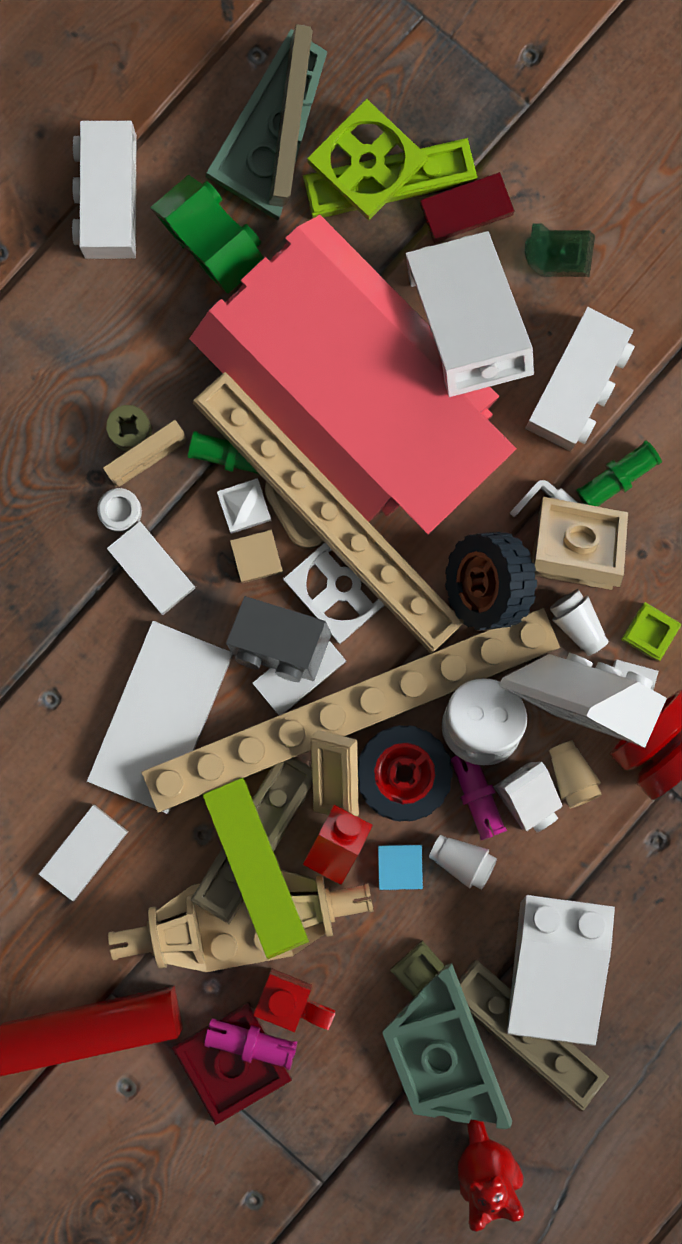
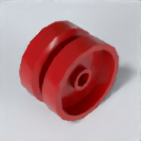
[609,690,682,800]

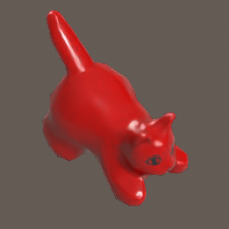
[457,1120,524,1232]

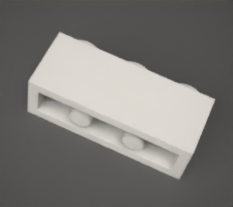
[72,121,137,259]
[525,307,635,452]

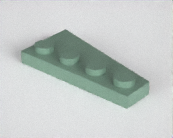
[205,29,327,221]

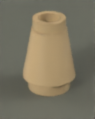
[549,740,602,809]

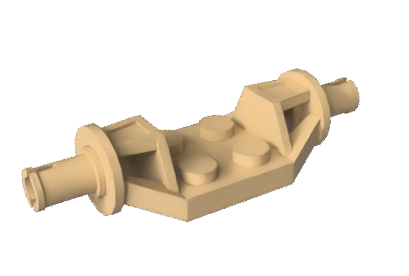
[108,870,374,972]

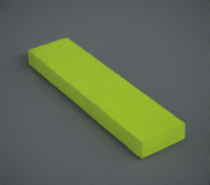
[303,138,477,219]
[202,778,310,959]

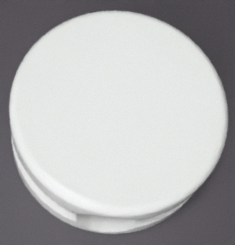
[442,678,527,765]

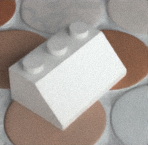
[499,653,667,748]

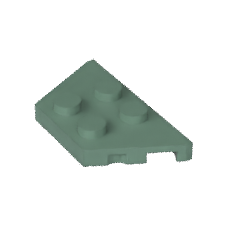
[382,963,512,1129]

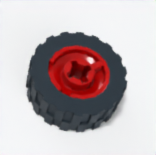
[358,725,453,822]

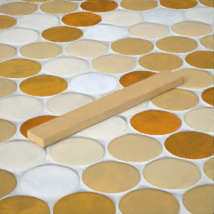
[193,372,464,654]

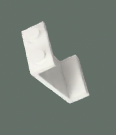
[406,231,534,397]

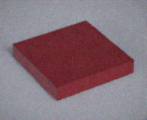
[172,1002,292,1126]

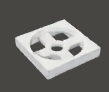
[283,543,385,644]

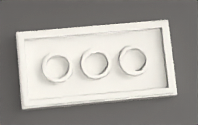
[87,621,233,814]

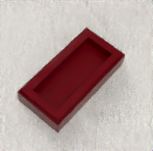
[420,172,515,243]

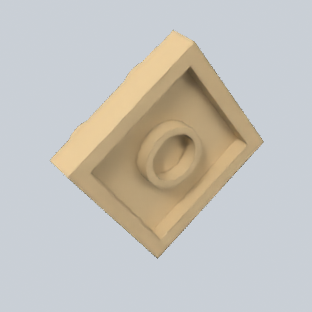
[530,497,628,590]

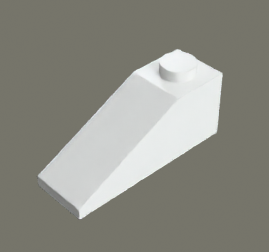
[493,762,563,833]

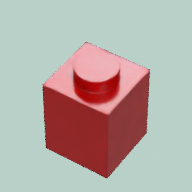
[303,805,373,885]

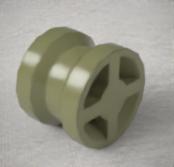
[106,405,152,452]

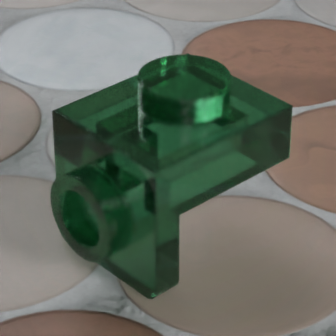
[525,223,595,277]

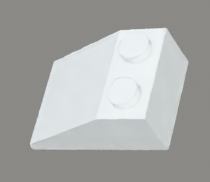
[507,895,615,1046]

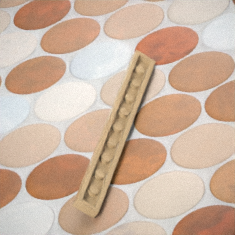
[142,608,561,813]

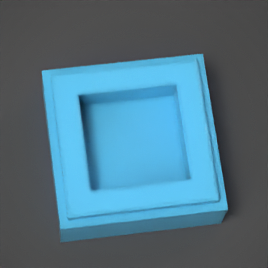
[378,844,423,890]

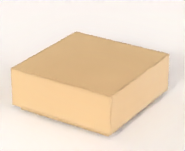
[230,530,283,583]

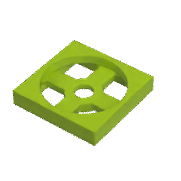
[307,99,428,221]

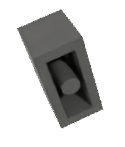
[226,596,332,682]

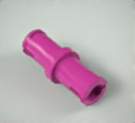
[450,756,507,841]
[204,1018,298,1070]

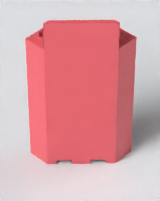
[189,215,517,534]

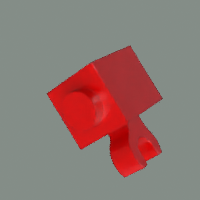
[253,968,336,1033]

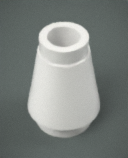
[550,589,609,656]
[429,835,497,890]

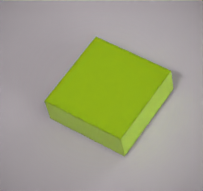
[621,602,682,662]

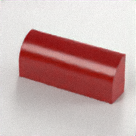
[0,985,183,1077]

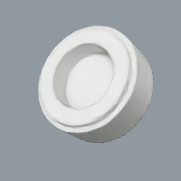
[97,488,142,532]

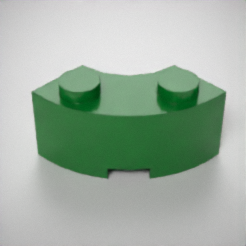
[150,175,264,294]

